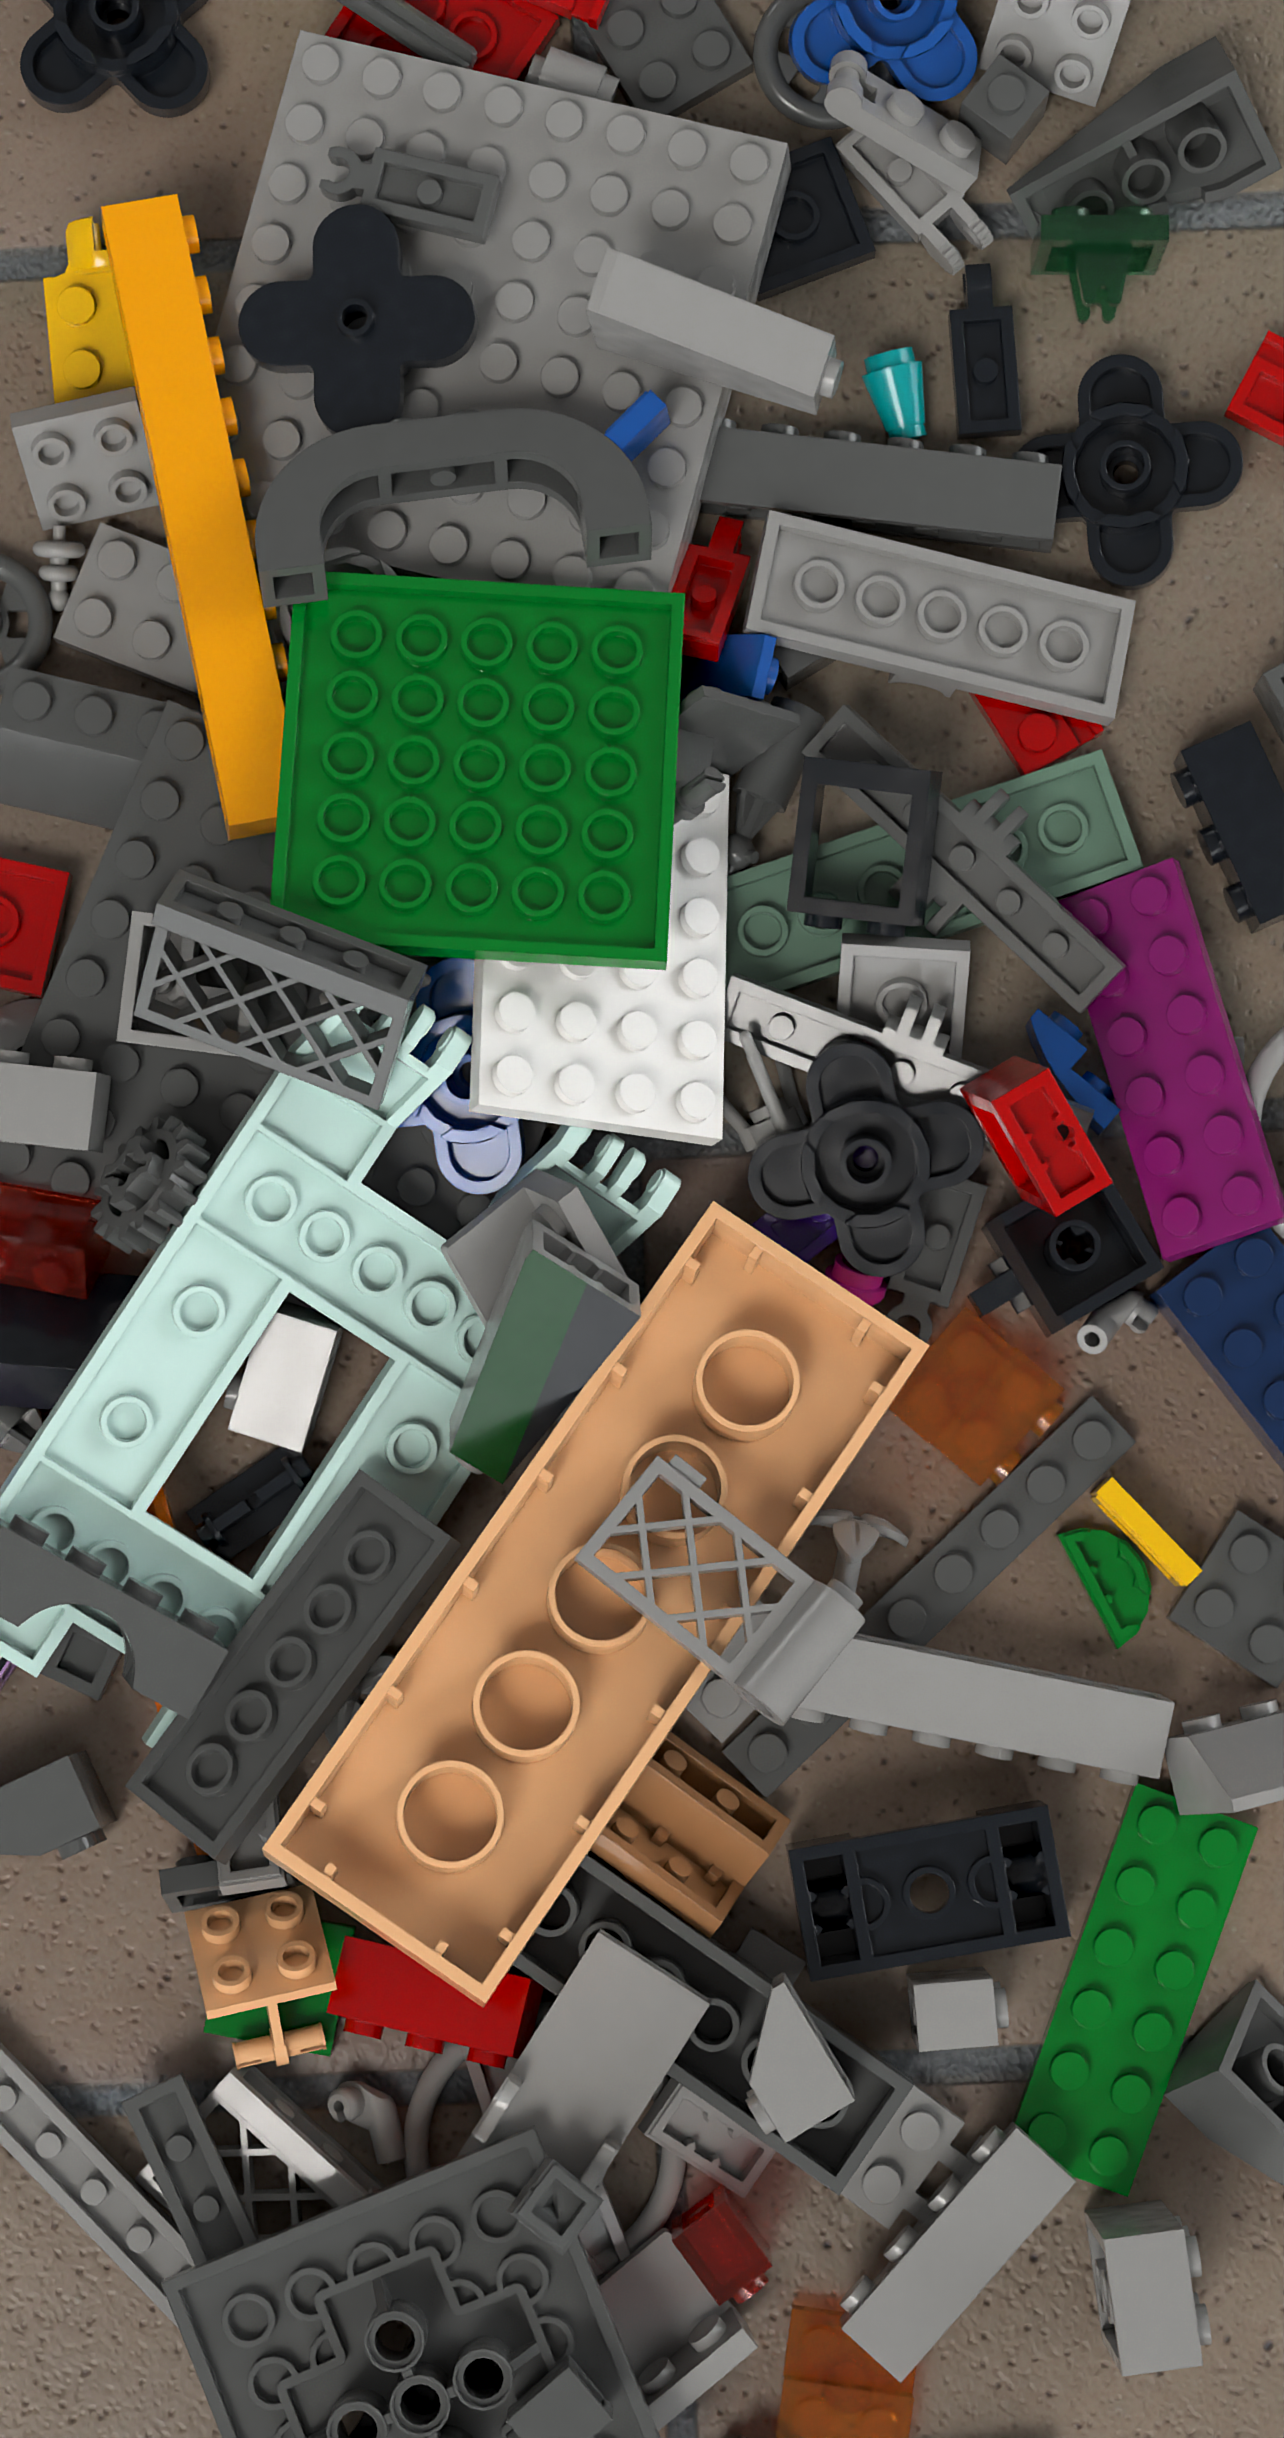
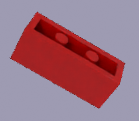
[326,1935,544,2069]

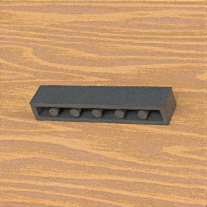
[699,418,1062,553]

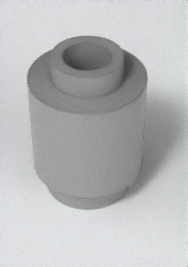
[525,46,620,102]

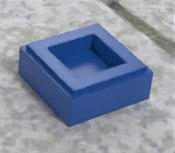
[604,390,671,462]

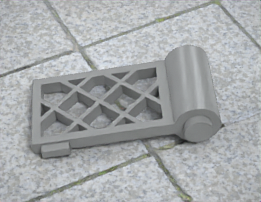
[574,1454,865,1726]

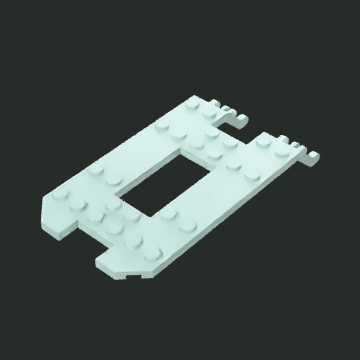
[0,1004,681,1748]

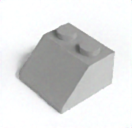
[1165,1699,1284,1815]
[745,1972,855,2143]

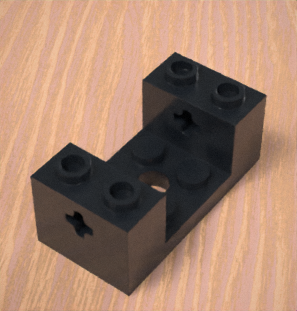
[785,1800,1071,1982]

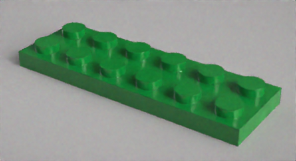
[1013,1783,1258,2197]

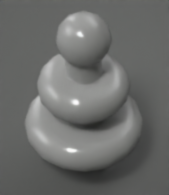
[32,525,86,612]

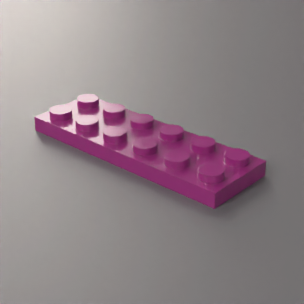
[1058,857,1284,1262]

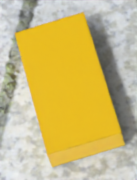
[1090,1477,1203,1586]

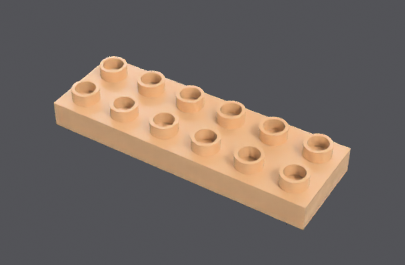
[262,1201,930,2008]

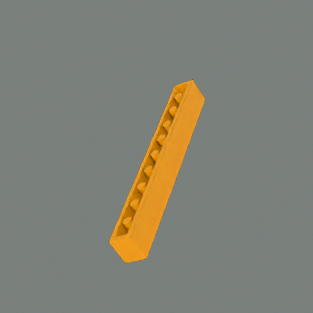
[101,194,288,841]

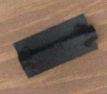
[186,1446,315,1561]

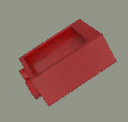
[959,1056,1113,1217]

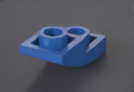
[680,634,779,701]
[1025,1009,1121,1136]

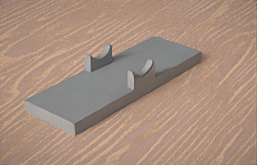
[742,510,1136,726]
[457,1928,712,2191]

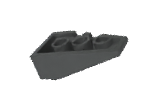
[1007,36,1282,244]
[1164,1979,1284,2186]

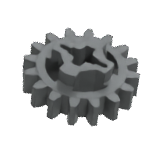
[91,1116,210,1254]

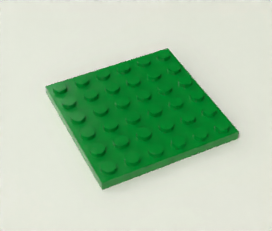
[270,571,685,970]

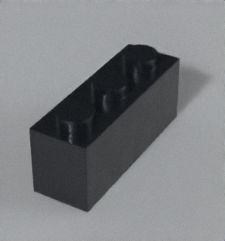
[1170,721,1284,934]

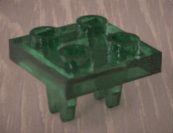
[1030,206,1169,324]

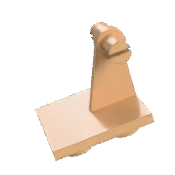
[184,1885,337,2070]

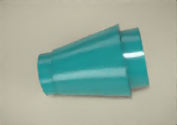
[862,347,927,440]

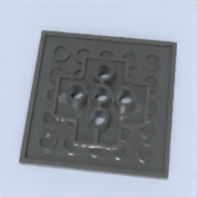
[161,2125,661,2438]

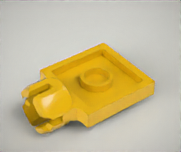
[43,216,135,404]

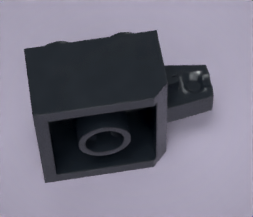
[967,1183,1164,1338]

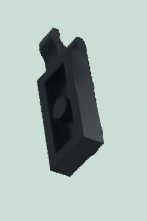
[948,263,1022,440]

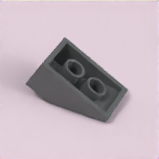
[0,1750,117,1860]

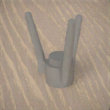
[723,1030,809,1152]

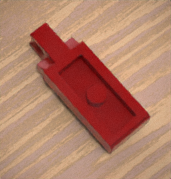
[671,516,751,662]

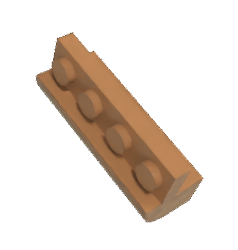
[590,1732,791,1939]

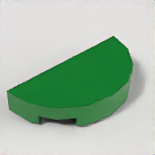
[1056,1528,1152,1649]

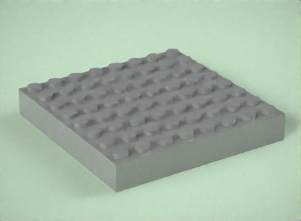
[215,30,791,592]

